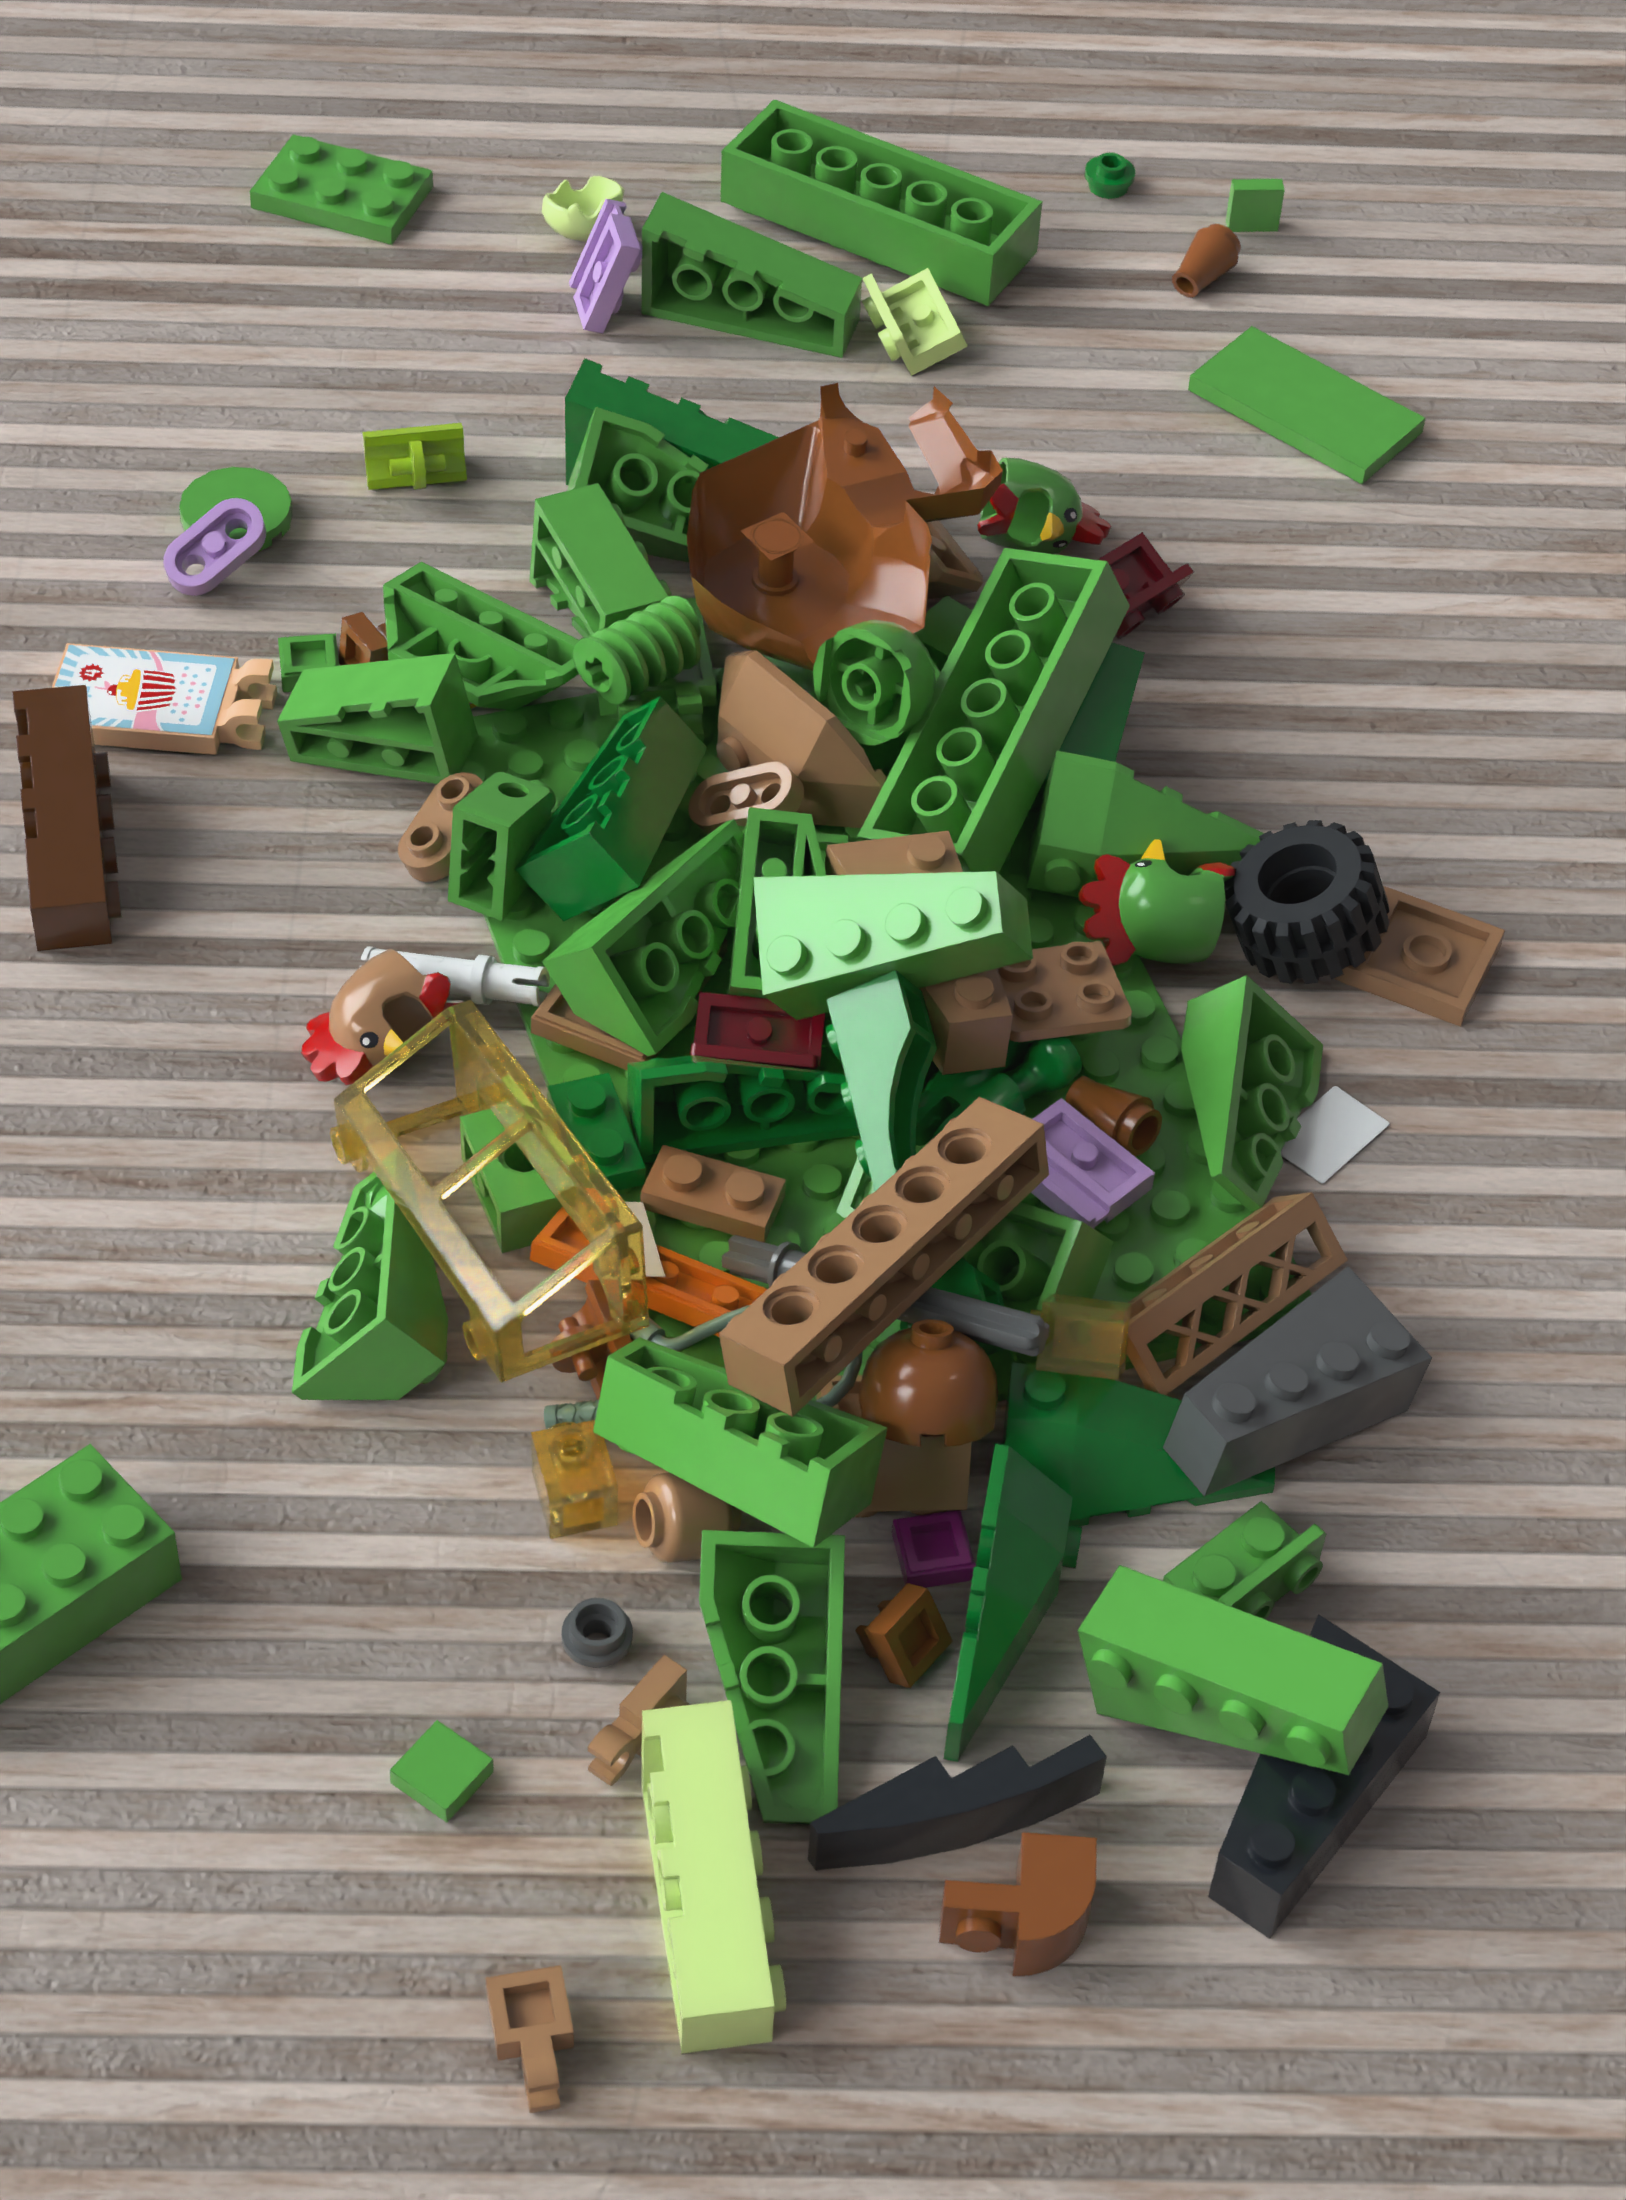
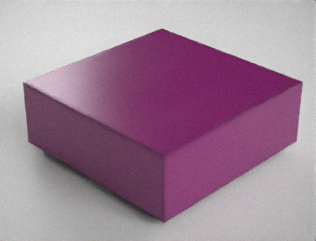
[892,1510,976,1588]

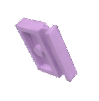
[569,199,642,333]
[1031,1098,1155,1229]

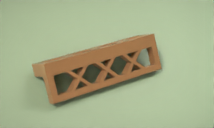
[1089,1192,1348,1395]

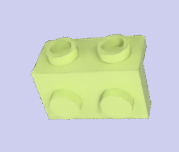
[862,268,968,376]

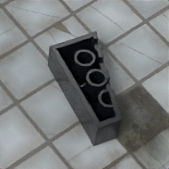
[1208,1614,1440,1939]

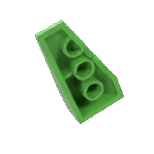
[1026,750,1264,897]
[542,819,744,1056]
[699,1530,845,1825]

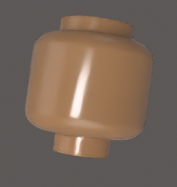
[633,1472,742,1563]

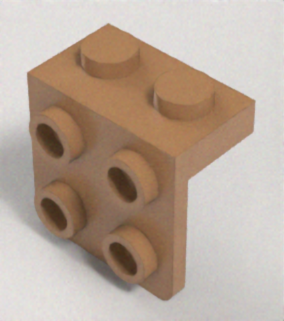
[997,941,1132,1042]

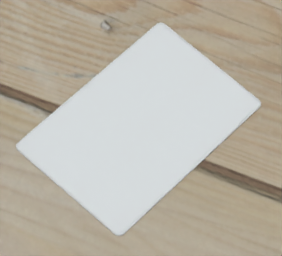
[1281,1086,1389,1184]

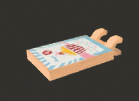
[52,643,277,755]

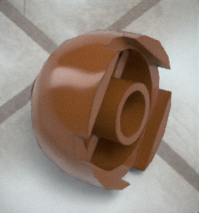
[859,1319,998,1447]

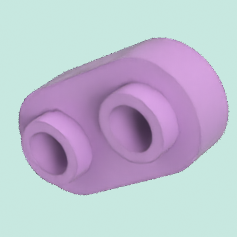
[163,498,266,596]

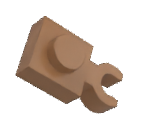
[588,1655,689,1786]

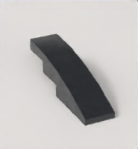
[808,1735,1107,1871]

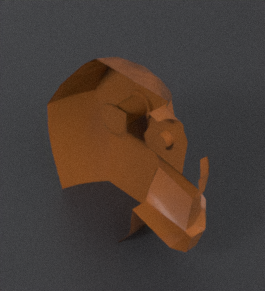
[687,383,1003,671]

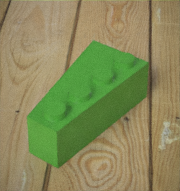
[641,192,862,358]
[593,1337,888,1548]
[1078,1565,1388,1775]

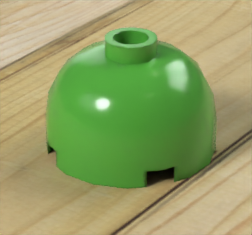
[813,620,936,746]

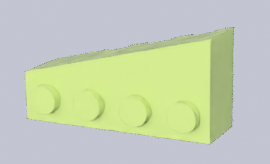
[641,1700,786,2054]

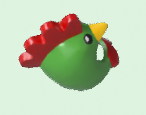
[977,457,1111,554]
[1079,839,1235,966]

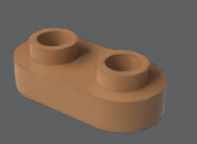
[688,762,804,835]
[398,772,483,882]

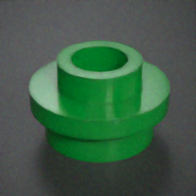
[1085,152,1136,199]

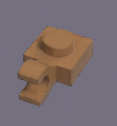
[485,1965,574,2113]

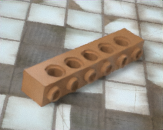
[719,1097,1049,1417]

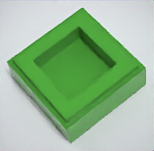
[1226,179,1285,232]
[278,633,339,692]
[390,1720,494,1823]

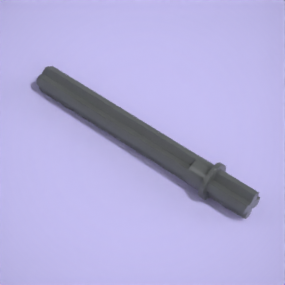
[721,1235,1050,1356]

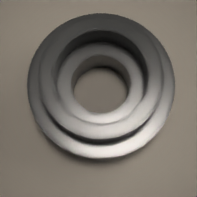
[562,1598,633,1668]

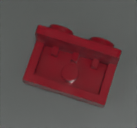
[1097,532,1194,639]
[690,992,826,1071]

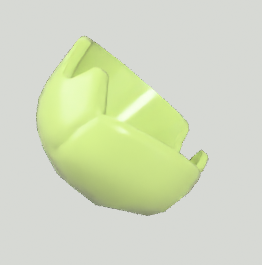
[542,176,624,241]

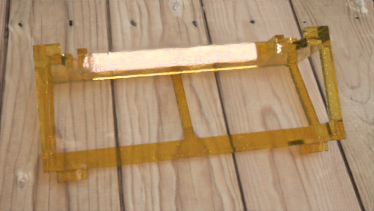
[330,1000,649,1383]

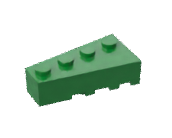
[565,358,779,485]
[514,696,707,922]

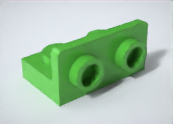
[1163,1501,1326,1620]

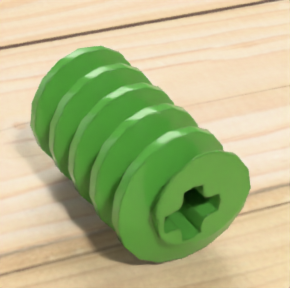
[572,595,701,705]

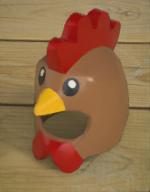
[301,949,468,1085]

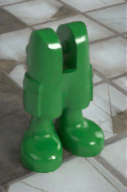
[916,1036,1082,1146]

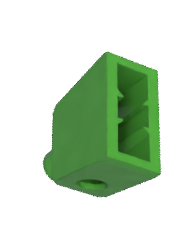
[448,772,556,921]

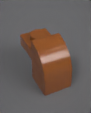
[939,1832,1097,1976]

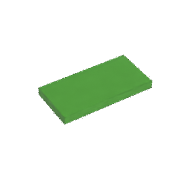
[1188,326,1426,484]

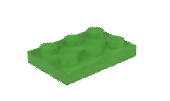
[250,134,433,245]

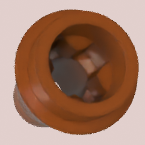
[1172,224,1241,298]
[1065,1076,1162,1156]

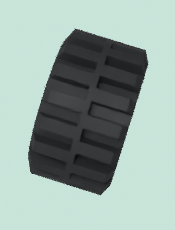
[1224,820,1390,984]

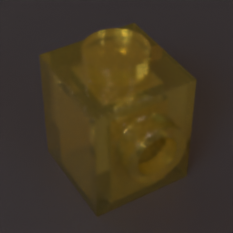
[1030,1294,1132,1380]
[531,1420,618,1539]

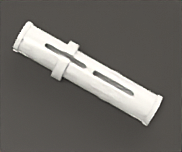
[360,946,550,1007]

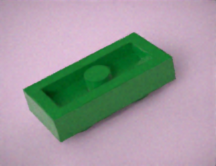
[547,1073,646,1198]

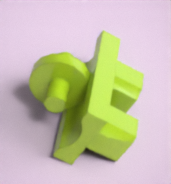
[362,423,467,490]

